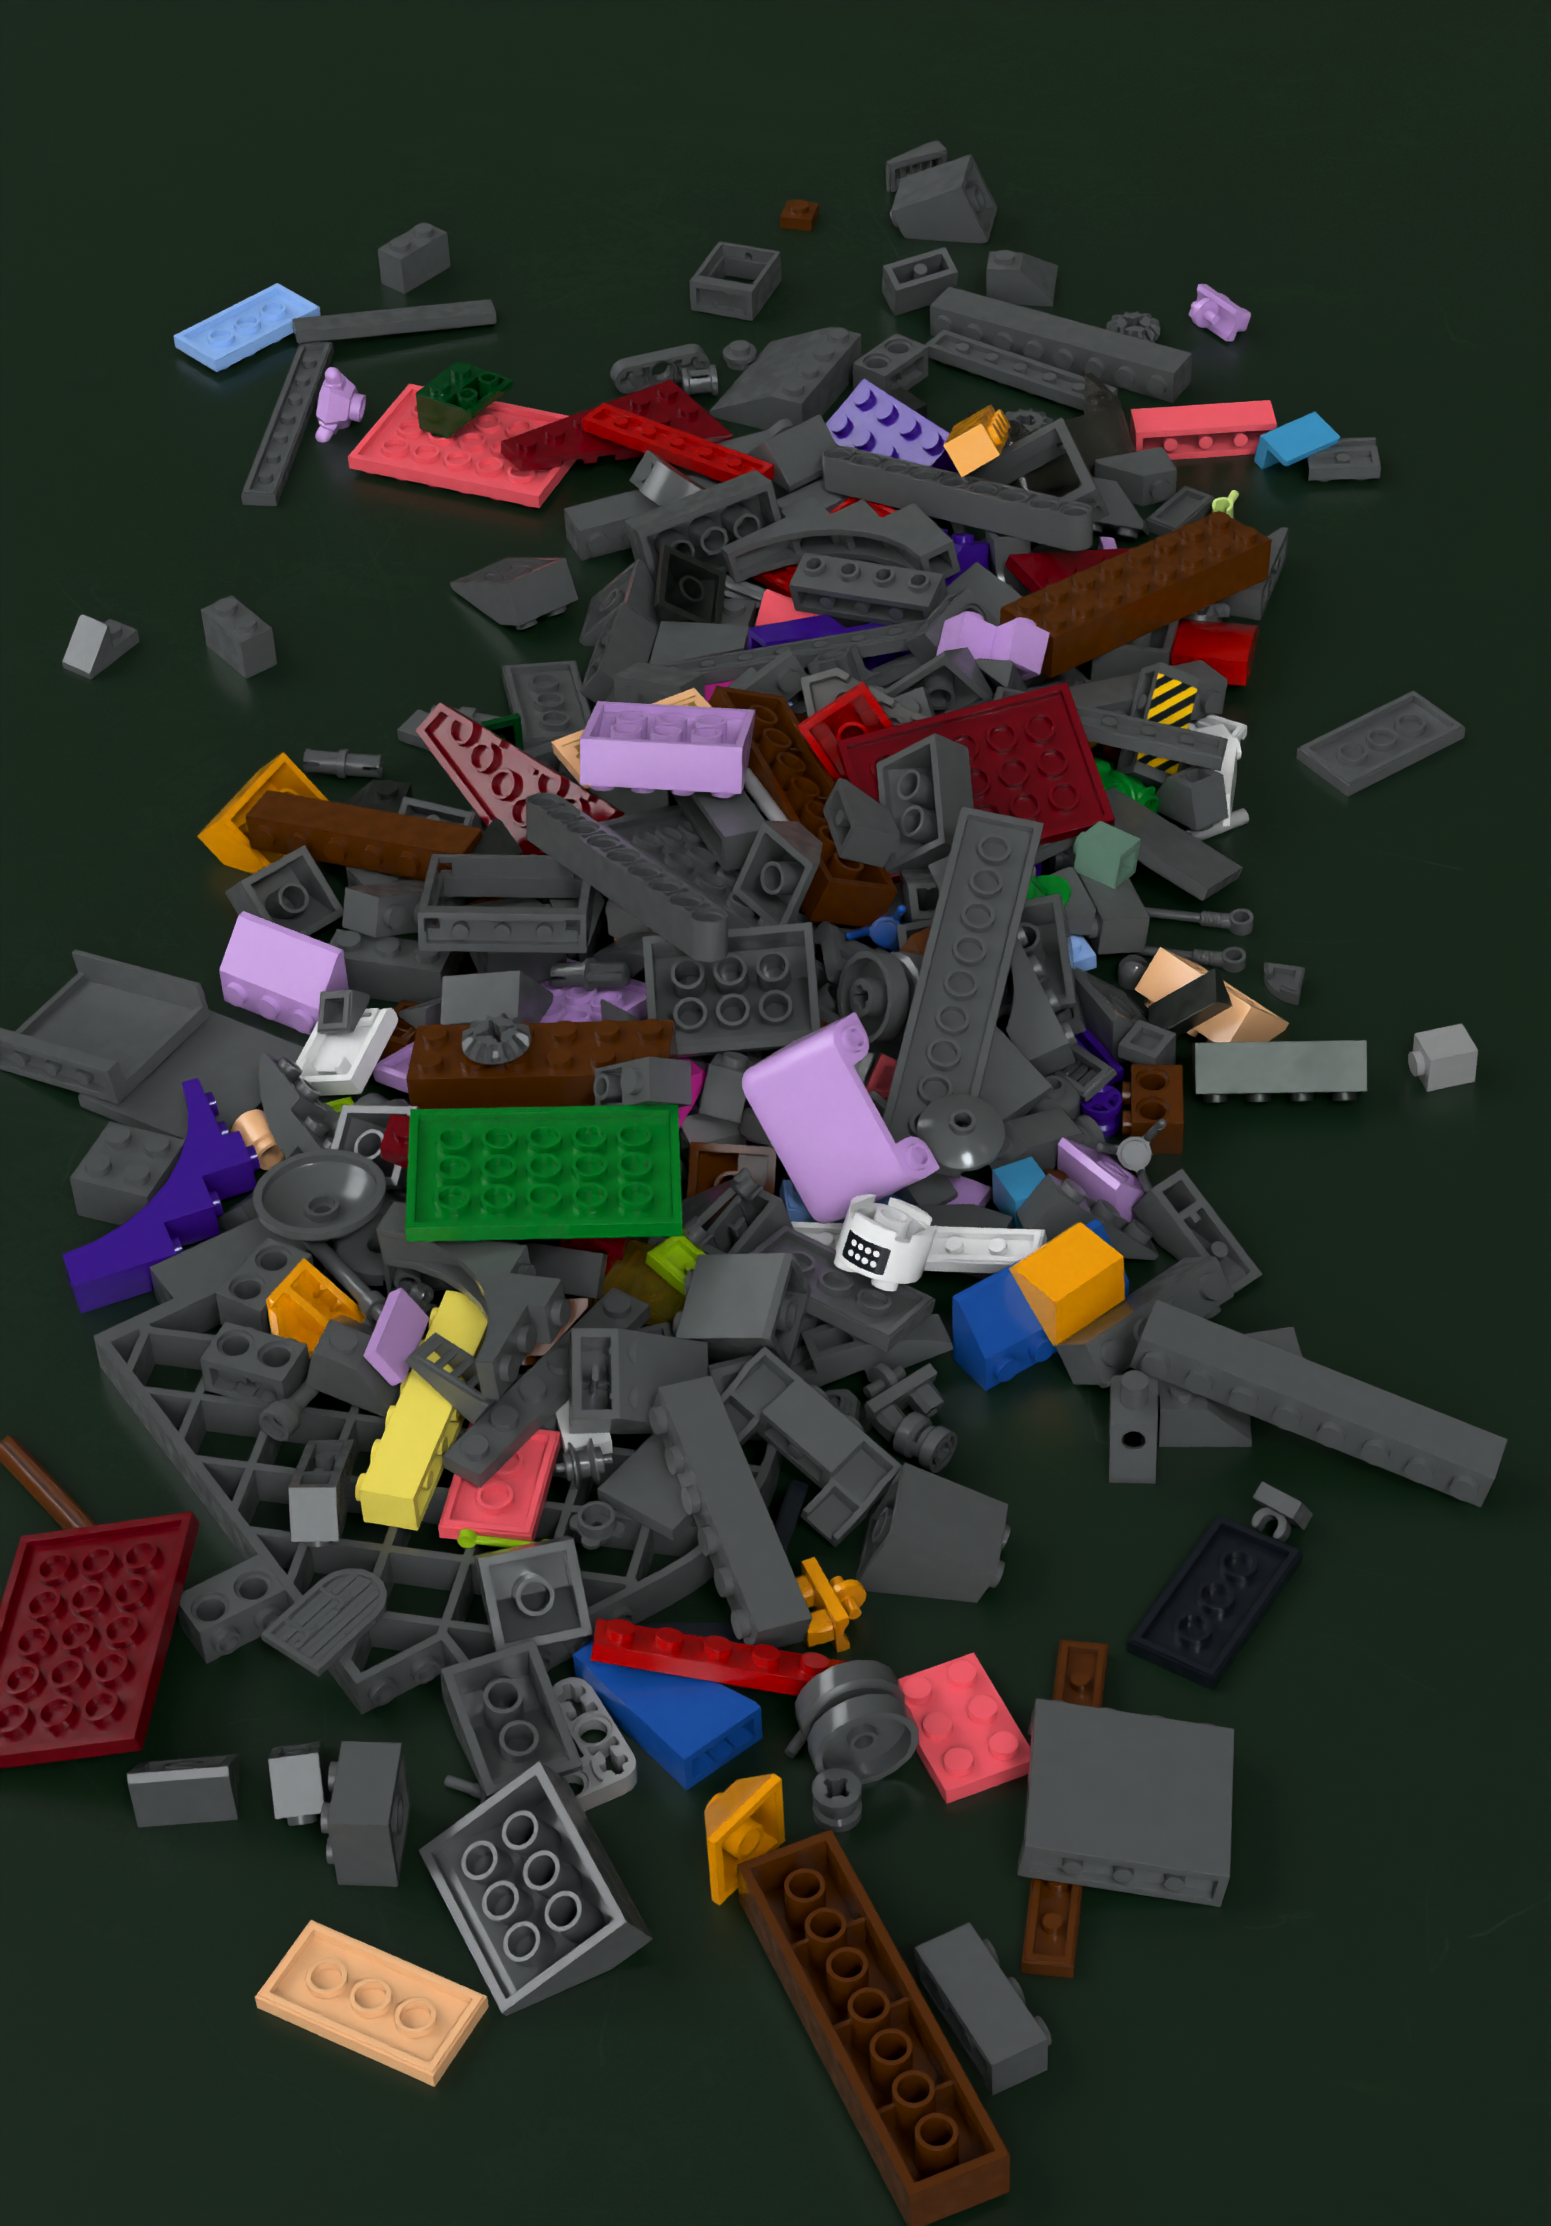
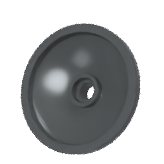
[253,1149,387,1242]

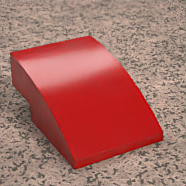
[1171,619,1259,686]

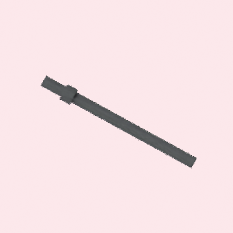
[301,1241,387,1323]

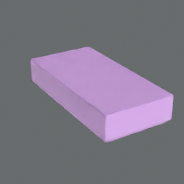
[363,1287,430,1386]

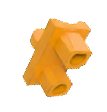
[796,1557,867,1653]

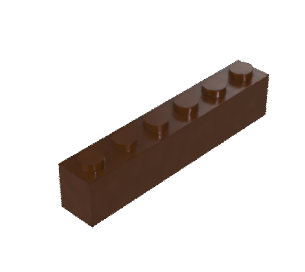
[246,790,483,881]

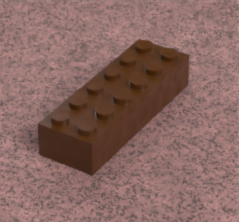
[406,1019,679,1109]

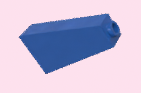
[573,1640,763,1791]

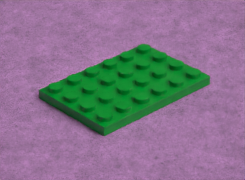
[405,1104,683,1242]

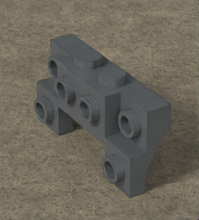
[720,1346,902,1547]

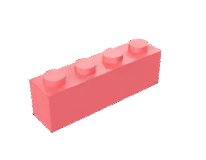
[1130,400,1277,460]

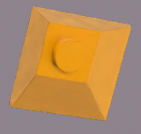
[704,1773,785,1906]

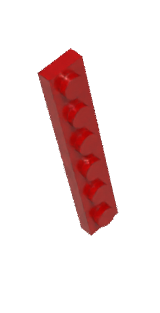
[582,403,775,482]
[591,1618,846,1696]

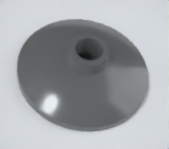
[917,1094,1005,1172]

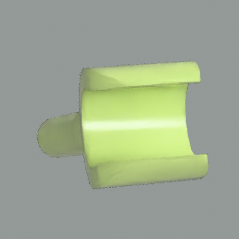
[1212,490,1239,519]

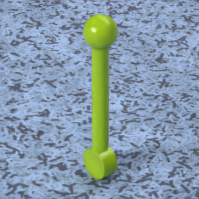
[457,1529,549,1548]

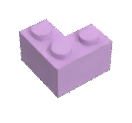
[936,611,1050,681]

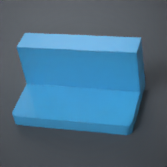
[1254,411,1340,470]

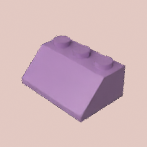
[219,911,349,1035]

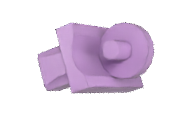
[1189,284,1251,341]

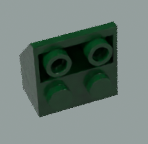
[416,360,514,439]

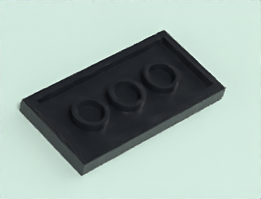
[1127,1515,1303,1690]

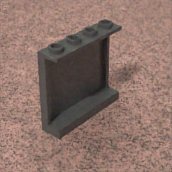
[0,949,211,1104]
[1017,1698,1234,1907]

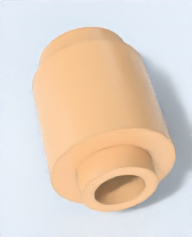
[231,1109,286,1170]

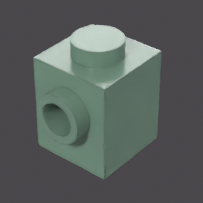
[1073,821,1141,889]

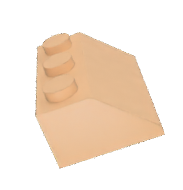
[1134,947,1289,1043]

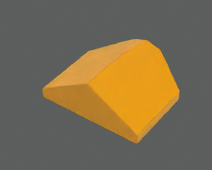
[266,1258,366,1359]

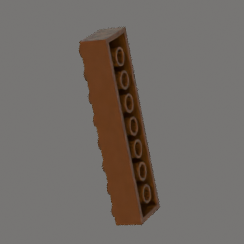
[1000,511,1272,678]
[708,686,898,928]
[737,1829,1010,2226]

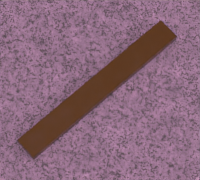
[1022,1640,1109,1978]

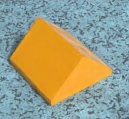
[1008,1222,1125,1346]

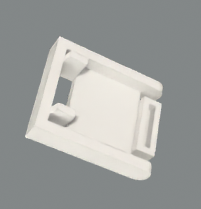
[295,1008,398,1096]

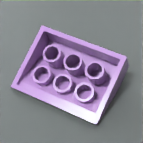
[580,701,755,798]

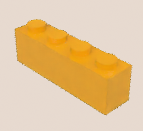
[943,405,1011,477]

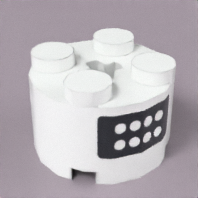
[834,1194,937,1291]

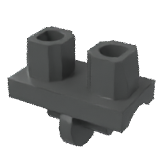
[859,1363,944,1443]

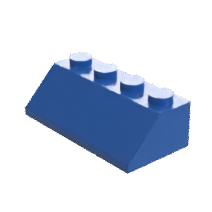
[952,1219,1129,1391]

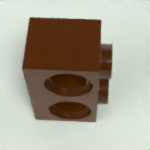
[1122,1064,1184,1154]

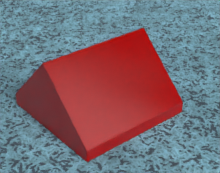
[797,681,894,783]

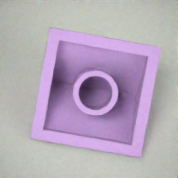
[1057,1137,1146,1222]

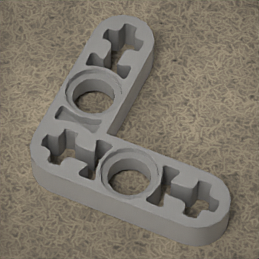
[553,1677,638,1812]

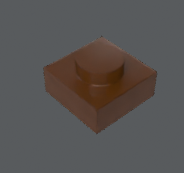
[780,199,819,231]

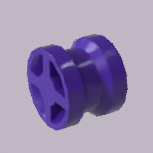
[1080,1085,1122,1138]

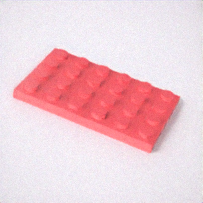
[348,384,577,508]

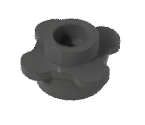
[569,1501,625,1550]

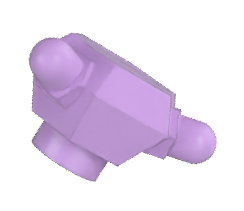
[315,367,366,443]

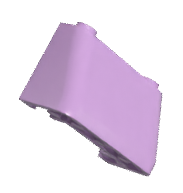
[742,1012,940,1224]

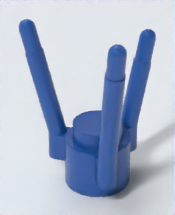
[845,905,906,952]

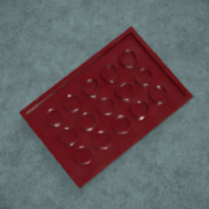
[837,682,1115,884]
[0,1511,200,1769]

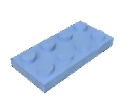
[173,283,321,372]

